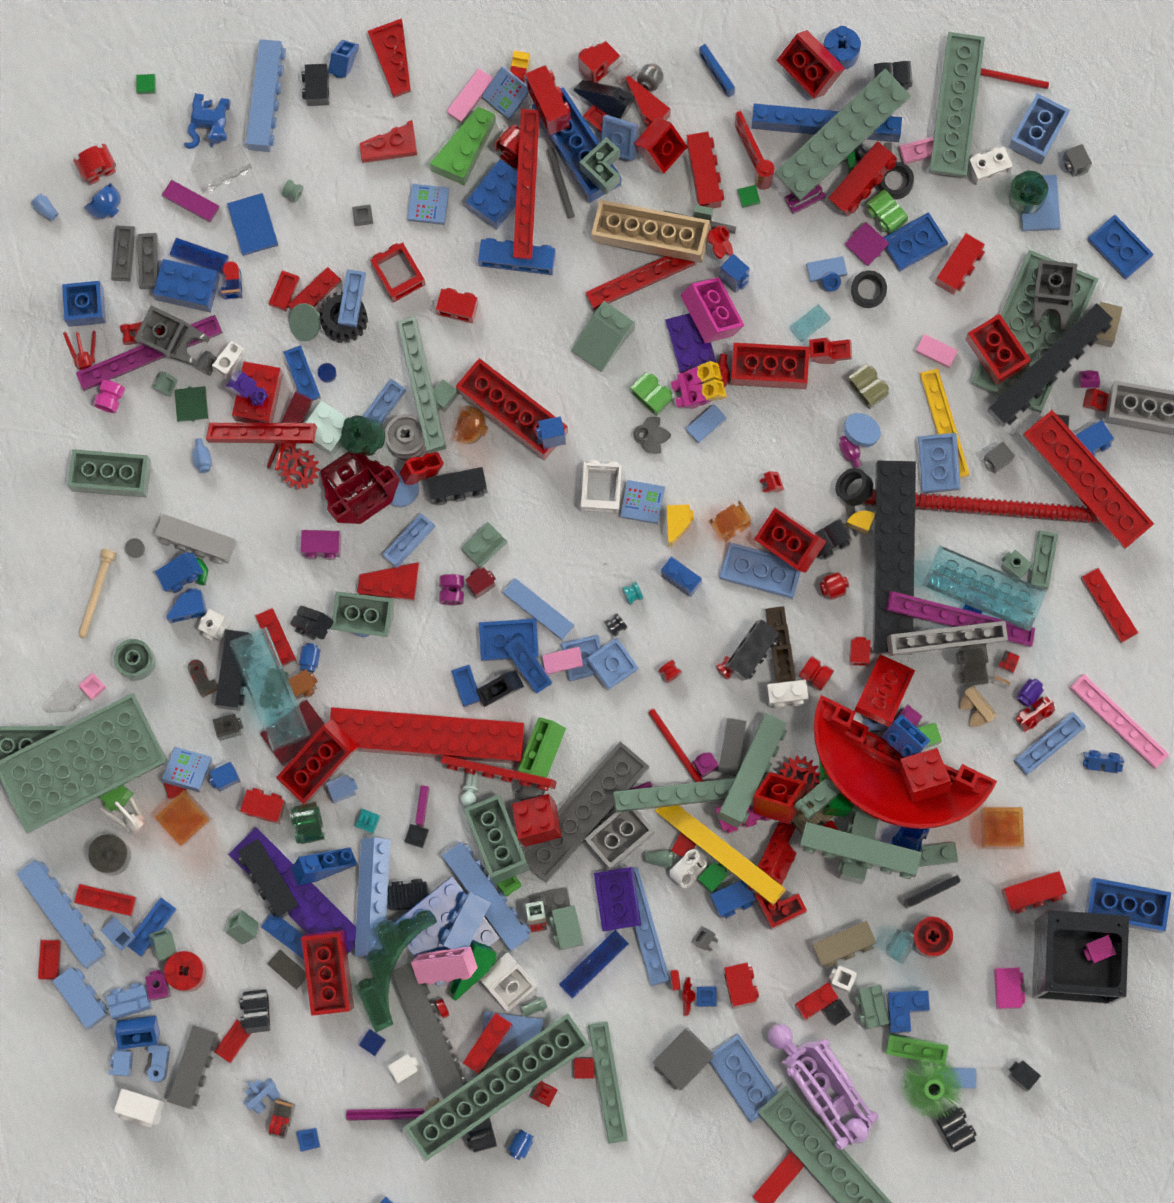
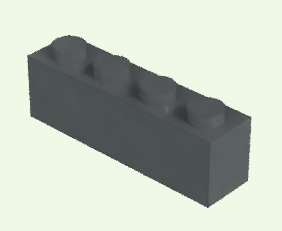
[167,1025,219,1110]

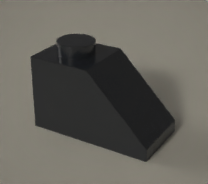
[476,670,524,707]

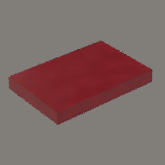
[260,700,324,765]

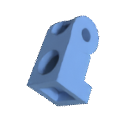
[147,1045,170,1082]

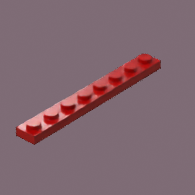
[513,109,540,260]

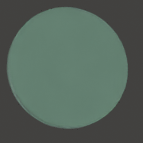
[289,303,320,341]

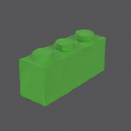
[518,717,566,778]

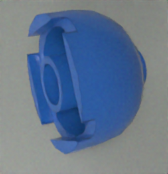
[84,183,121,219]

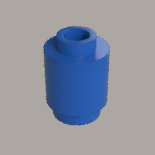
[299,643,321,672]
[507,1129,534,1161]

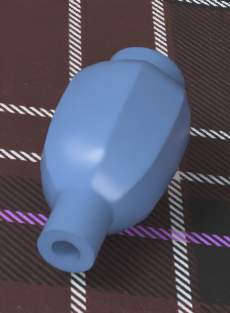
[192,438,212,473]

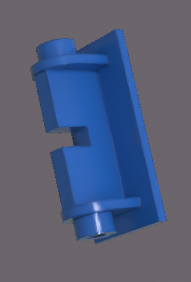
[1083,750,1125,774]

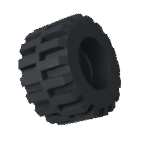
[319,292,368,343]

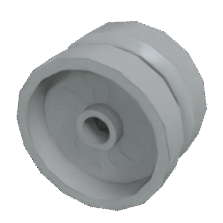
[385,414,426,461]

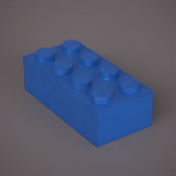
[1085,878,1172,933]

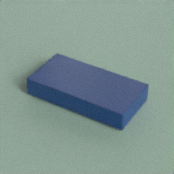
[451,665,481,707]

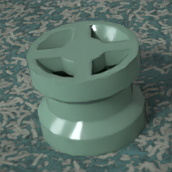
[282,180,304,203]

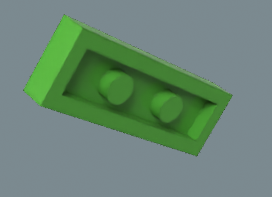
[886,1033,949,1066]

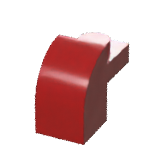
[809,337,852,364]

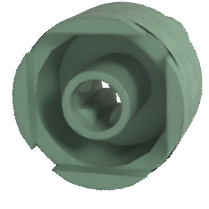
[114,639,156,681]

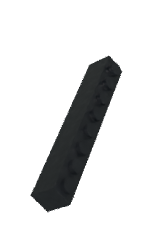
[987,303,1113,427]

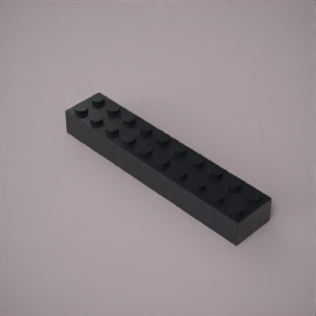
[872,460,916,655]

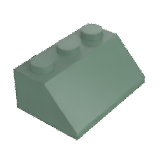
[331,591,395,637]

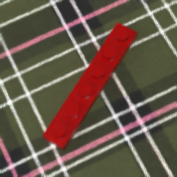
[585,256,695,310]
[206,422,317,444]
[441,755,557,791]

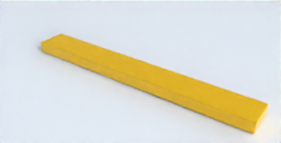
[655,805,786,905]

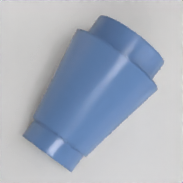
[31,194,59,221]

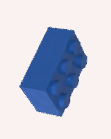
[466,159,517,230]
[153,259,220,313]

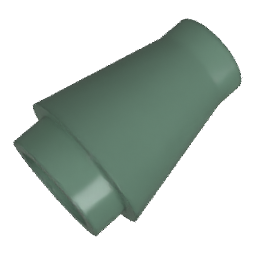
[645,850,675,869]

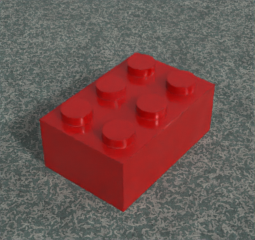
[776,30,846,99]
[525,65,571,136]
[965,313,1031,386]
[232,361,283,423]
[754,507,827,573]

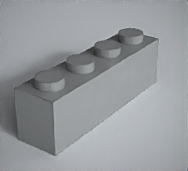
[155,514,236,565]

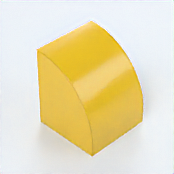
[846,511,875,535]

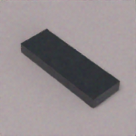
[903,875,961,909]

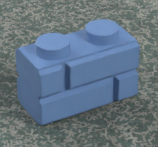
[106,983,153,1020]

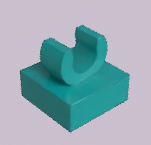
[355,808,381,834]

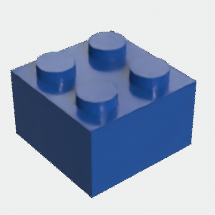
[62,281,106,327]

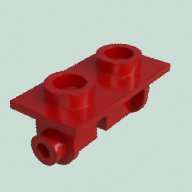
[1015,696,1055,733]

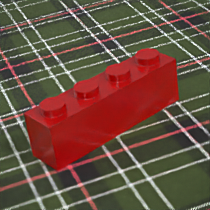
[686,131,725,209]
[828,141,898,216]

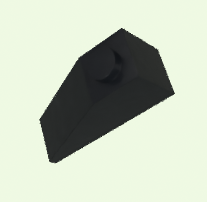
[573,80,635,119]

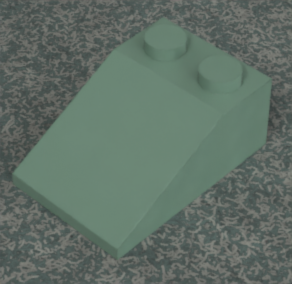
[571,301,635,372]

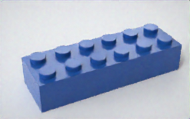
[532,87,621,203]

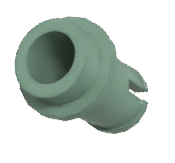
[521,997,547,1017]

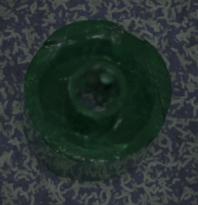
[1008,170,1049,214]
[340,415,385,456]
[290,801,325,845]

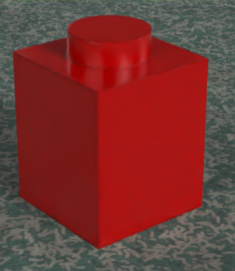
[849,637,871,666]

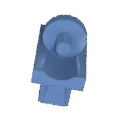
[244,1078,280,1114]

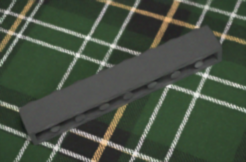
[391,963,467,1099]

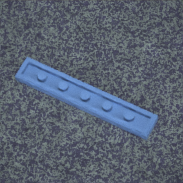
[633,867,670,986]

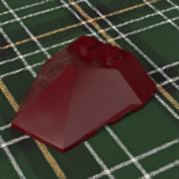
[321,449,400,524]

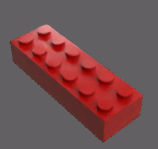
[455,358,568,461]

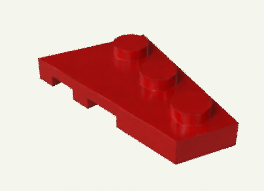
[357,562,419,601]

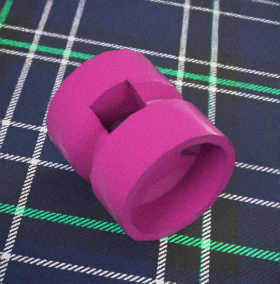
[93,379,125,414]

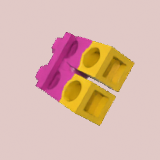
[671,361,727,409]

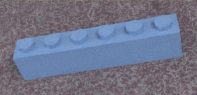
[246,39,286,152]
[355,837,390,958]
[442,842,531,952]
[17,860,106,969]

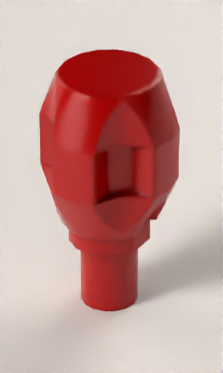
[718,354,730,387]

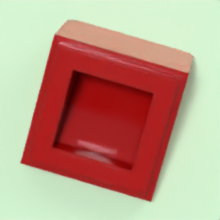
[1083,388,1109,412]

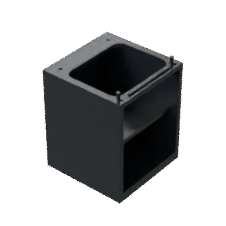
[1032,910,1129,1004]

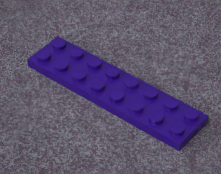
[228,827,356,954]

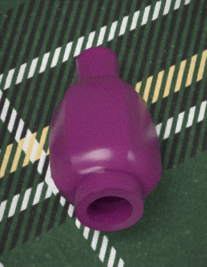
[839,435,862,468]

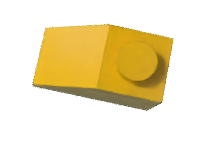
[667,504,694,547]

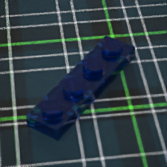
[559,930,629,999]

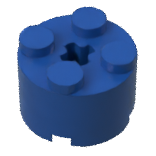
[823,26,861,69]

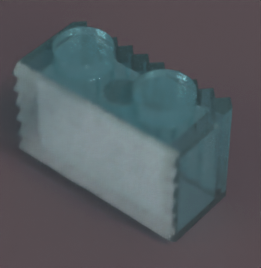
[886,929,914,964]

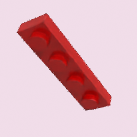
[1081,568,1139,643]

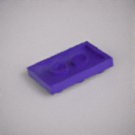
[665,313,717,373]
[594,867,642,932]

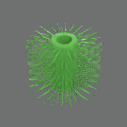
[900,1055,964,1119]

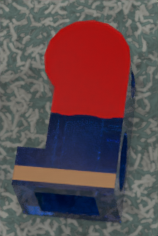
[221,261,243,300]

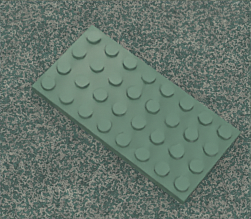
[971,250,1099,413]
[0,693,168,834]

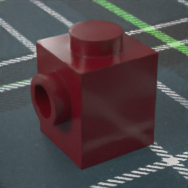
[465,567,496,599]

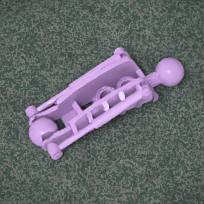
[768,1024,879,1150]

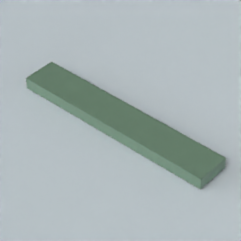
[588,1022,628,1144]

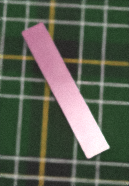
[1070,674,1169,769]

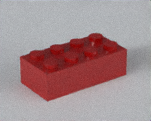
[731,342,809,389]
[276,720,359,805]
[301,930,354,1016]

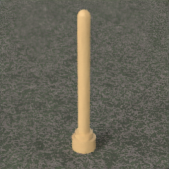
[79,549,117,638]

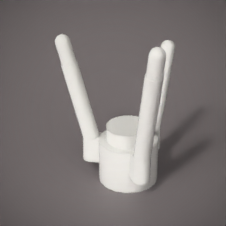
[99,797,145,834]

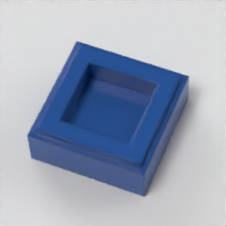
[697,987,717,1007]
[297,1128,320,1152]

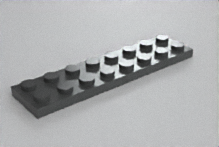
[523,741,650,883]

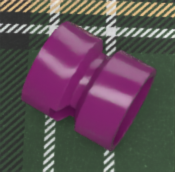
[439,574,464,605]

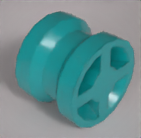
[622,582,644,605]

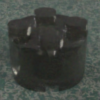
[88,834,131,876]

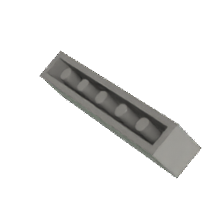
[886,621,1008,656]

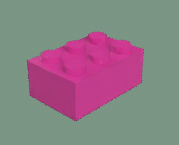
[680,277,745,343]

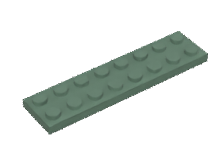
[929,32,985,178]
[757,1085,892,1203]

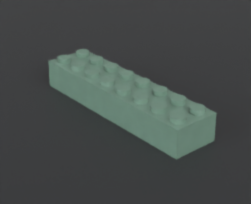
[774,69,911,202]

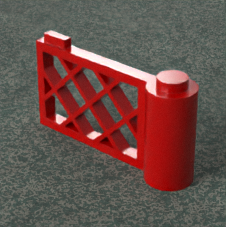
[734,111,775,190]

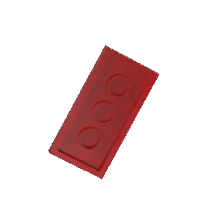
[854,654,915,727]

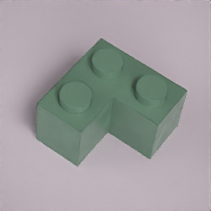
[580,137,620,195]

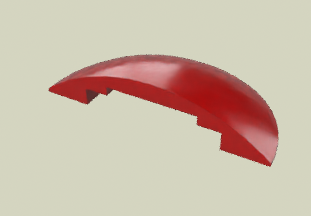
[813,695,997,829]

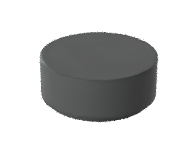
[125,538,145,558]

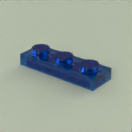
[169,238,229,274]

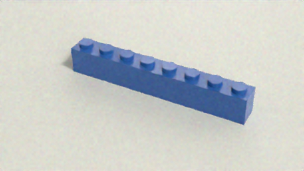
[751,103,902,143]

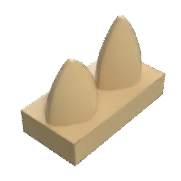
[960,686,998,727]

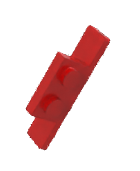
[748,822,797,892]

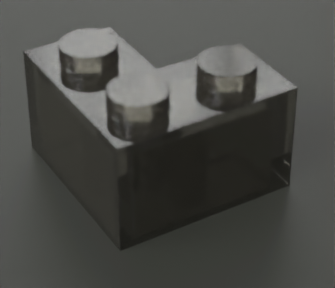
[956,643,989,688]

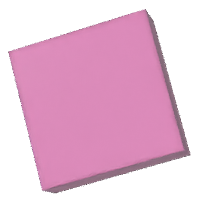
[79,673,106,700]

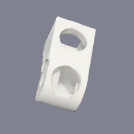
[212,341,245,380]

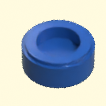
[822,272,841,292]

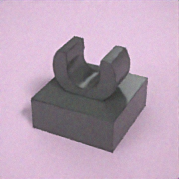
[691,926,718,952]

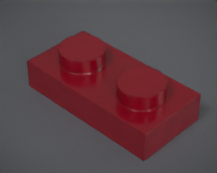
[281,392,313,423]

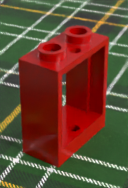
[370,242,426,303]

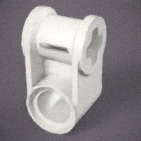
[670,849,708,888]

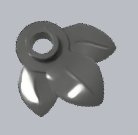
[633,417,671,454]

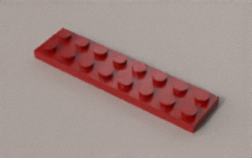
[1023,410,1154,550]

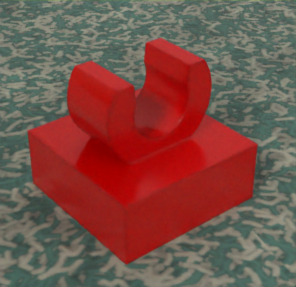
[759,471,784,493]
[531,1081,558,1107]

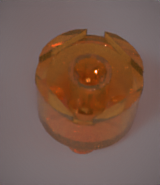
[708,501,753,543]

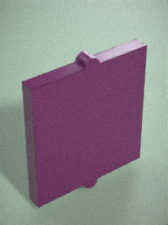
[845,222,890,266]

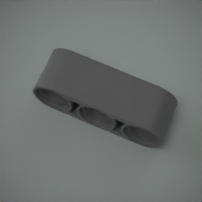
[718,718,747,775]

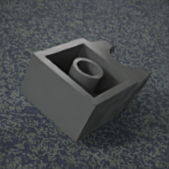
[1034,259,1077,331]
[135,305,210,366]

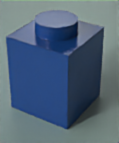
[209,762,241,792]

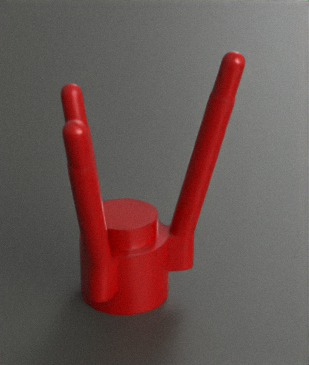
[63,330,96,370]
[267,443,296,471]

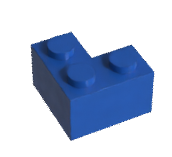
[887,990,930,1034]

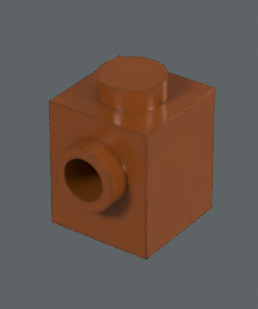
[286,669,318,700]

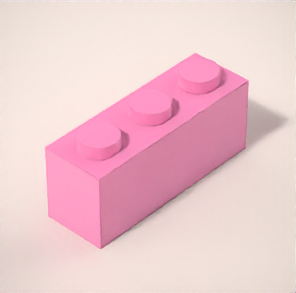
[411,947,478,985]

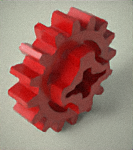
[279,448,320,490]
[779,755,820,794]

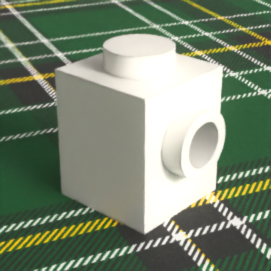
[829,965,857,993]

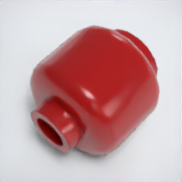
[819,572,849,600]

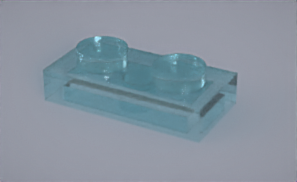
[789,304,831,343]

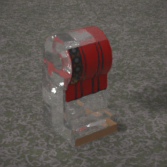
[990,649,1020,689]

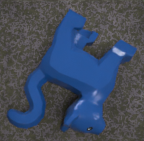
[184,93,231,149]

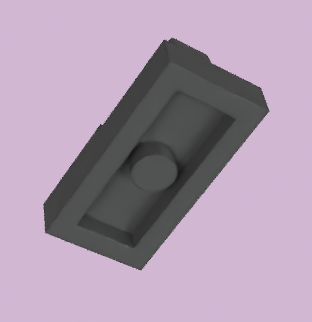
[528,887,571,913]

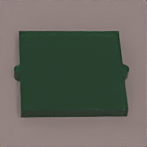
[175,386,209,422]

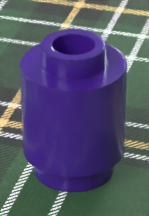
[1016,678,1044,707]

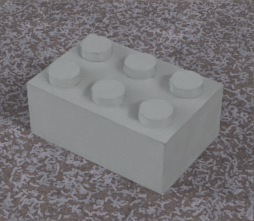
[585,810,655,870]

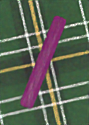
[346,1108,425,1121]

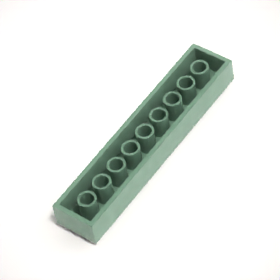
[402,1013,590,1162]

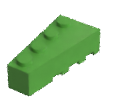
[430,107,496,186]

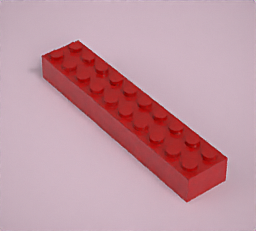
[330,707,525,764]

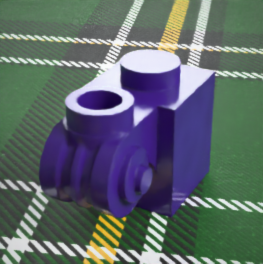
[225,371,268,407]

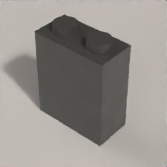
[652,1028,716,1091]

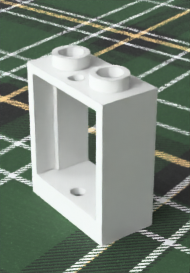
[581,460,622,514]

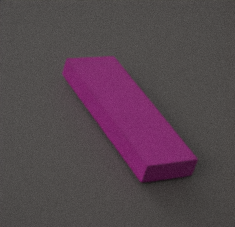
[162,180,220,223]

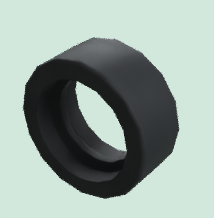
[878,162,914,200]
[851,270,887,308]
[835,468,874,506]

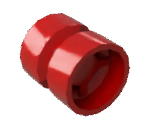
[798,656,835,691]

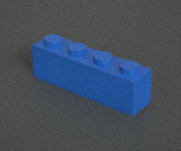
[478,238,556,275]

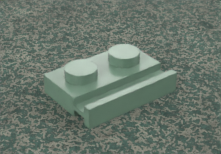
[461,522,508,568]

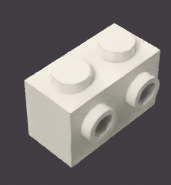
[968,147,1013,185]
[766,680,808,709]

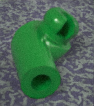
[196,558,209,586]

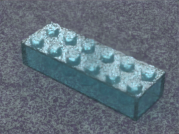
[923,545,1047,631]
[229,627,310,752]

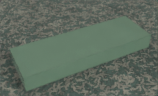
[1029,530,1058,590]

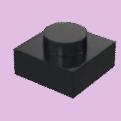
[404,824,429,849]
[824,999,851,1026]

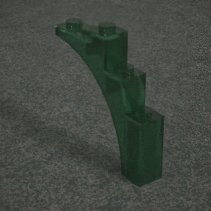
[355,910,437,1032]

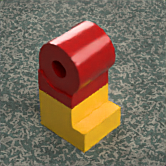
[510,50,531,83]

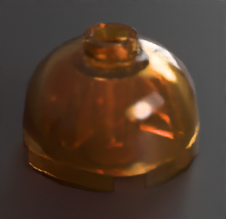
[454,405,488,444]

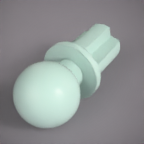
[461,773,478,807]

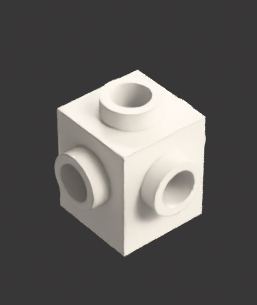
[198,609,231,641]

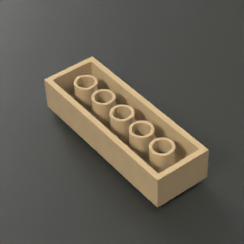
[591,200,711,263]

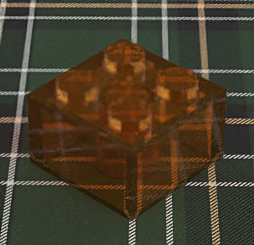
[155,791,213,846]
[981,807,1024,849]

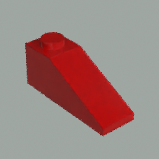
[626,75,671,128]

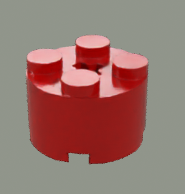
[493,124,520,168]
[73,144,117,185]
[912,916,953,958]
[164,951,207,992]

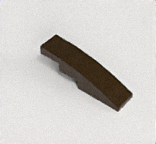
[765,606,796,683]

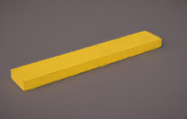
[919,368,970,478]

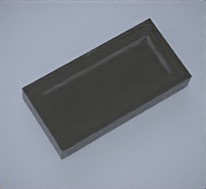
[267,949,306,990]

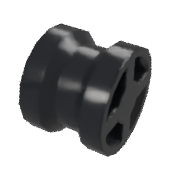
[604,613,628,637]

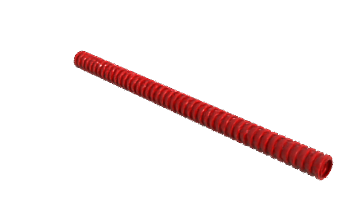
[864,489,1101,524]

